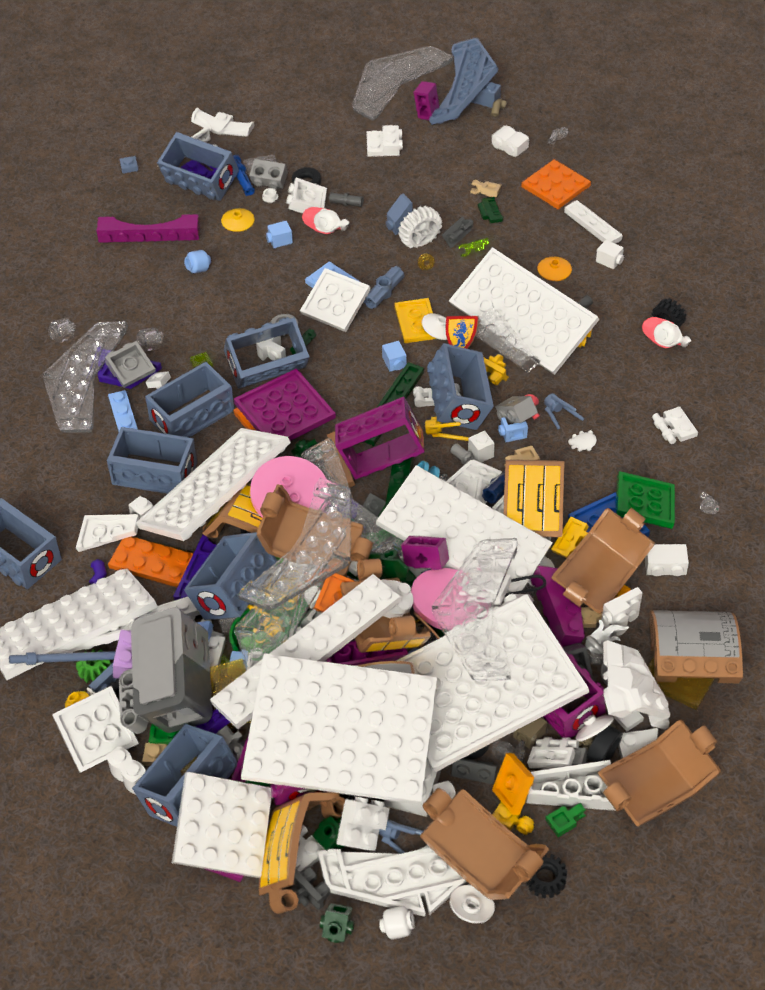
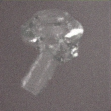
[700,492,720,514]

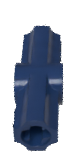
[482,470,505,504]

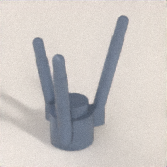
[544,393,584,429]
[379,819,423,854]

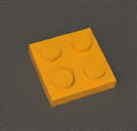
[492,753,535,815]

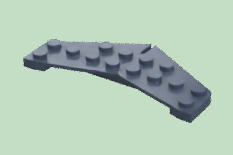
[429,38,498,125]

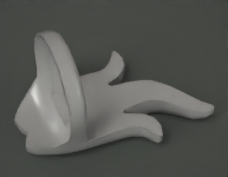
[585,620,629,655]

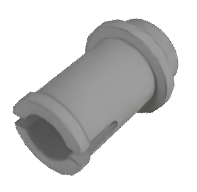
[450,443,474,465]

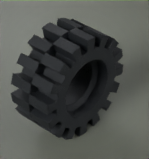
[651,299,686,328]
[526,853,567,898]

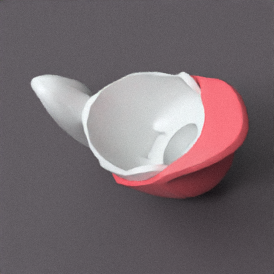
[302,207,349,234]
[642,317,691,348]

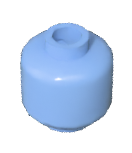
[184,250,211,273]

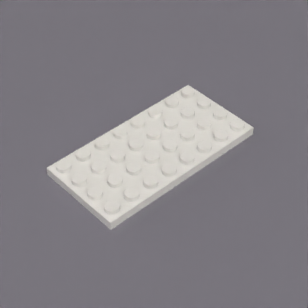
[449,247,599,375]
[136,428,291,541]
[376,465,553,598]
[0,569,158,680]

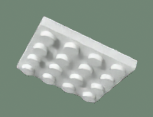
[172,772,271,878]

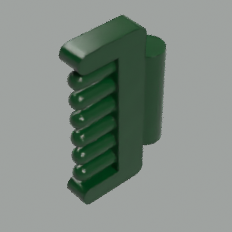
[477,197,504,224]

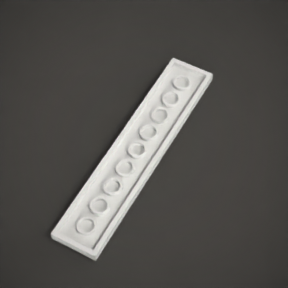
[210,574,401,729]

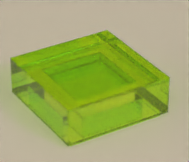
[189,352,213,368]

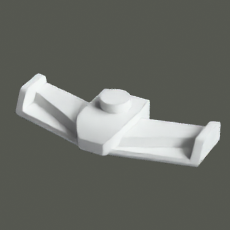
[191,108,255,136]

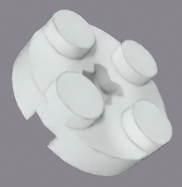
[381,579,413,618]

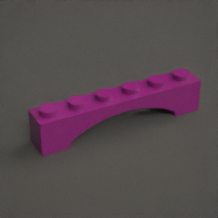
[97,214,200,243]

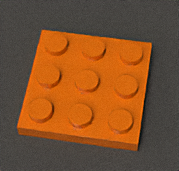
[521,159,591,209]

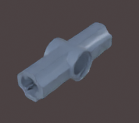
[364,266,404,309]

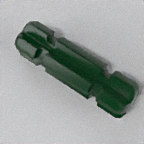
[290,329,316,355]

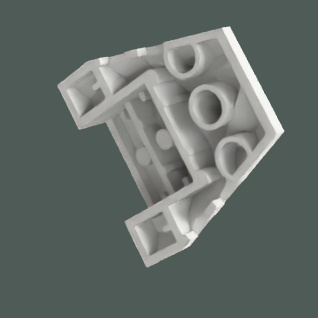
[603,640,670,730]

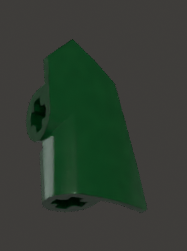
[368,549,409,582]

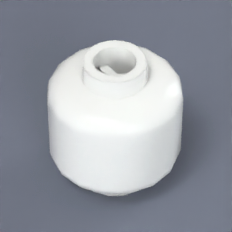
[379,906,415,939]

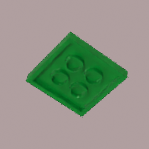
[616,471,675,529]

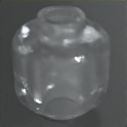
[48,318,76,343]
[136,327,164,351]

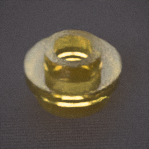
[417,253,435,270]

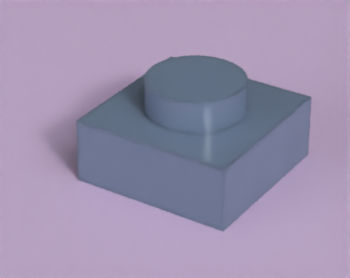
[120,156,138,173]

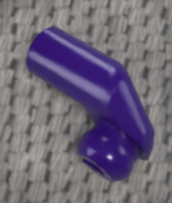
[89,559,107,585]

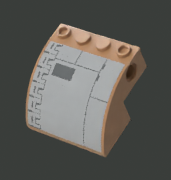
[649,610,743,684]

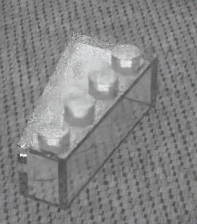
[475,306,541,373]

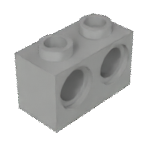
[249,159,288,189]

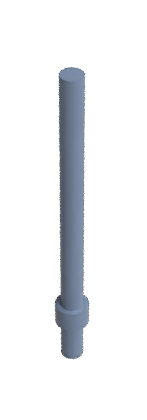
[9,651,116,665]

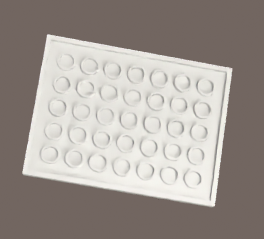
[396,594,589,772]
[241,654,437,804]

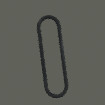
[505,575,546,597]

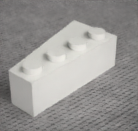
[526,760,615,810]

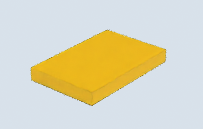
[394,298,437,343]

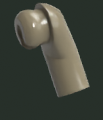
[491,98,507,117]

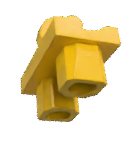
[483,354,509,386]

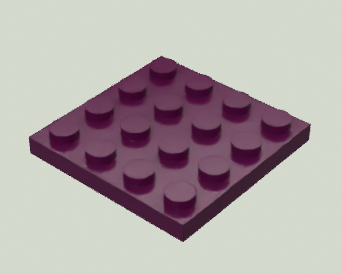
[234,368,336,441]

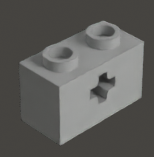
[495,396,538,423]

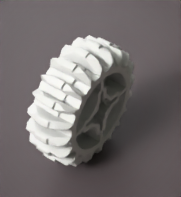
[398,206,442,248]

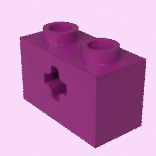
[414,81,439,120]
[401,536,449,570]

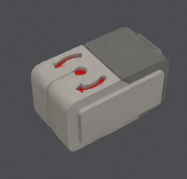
[119,607,213,734]

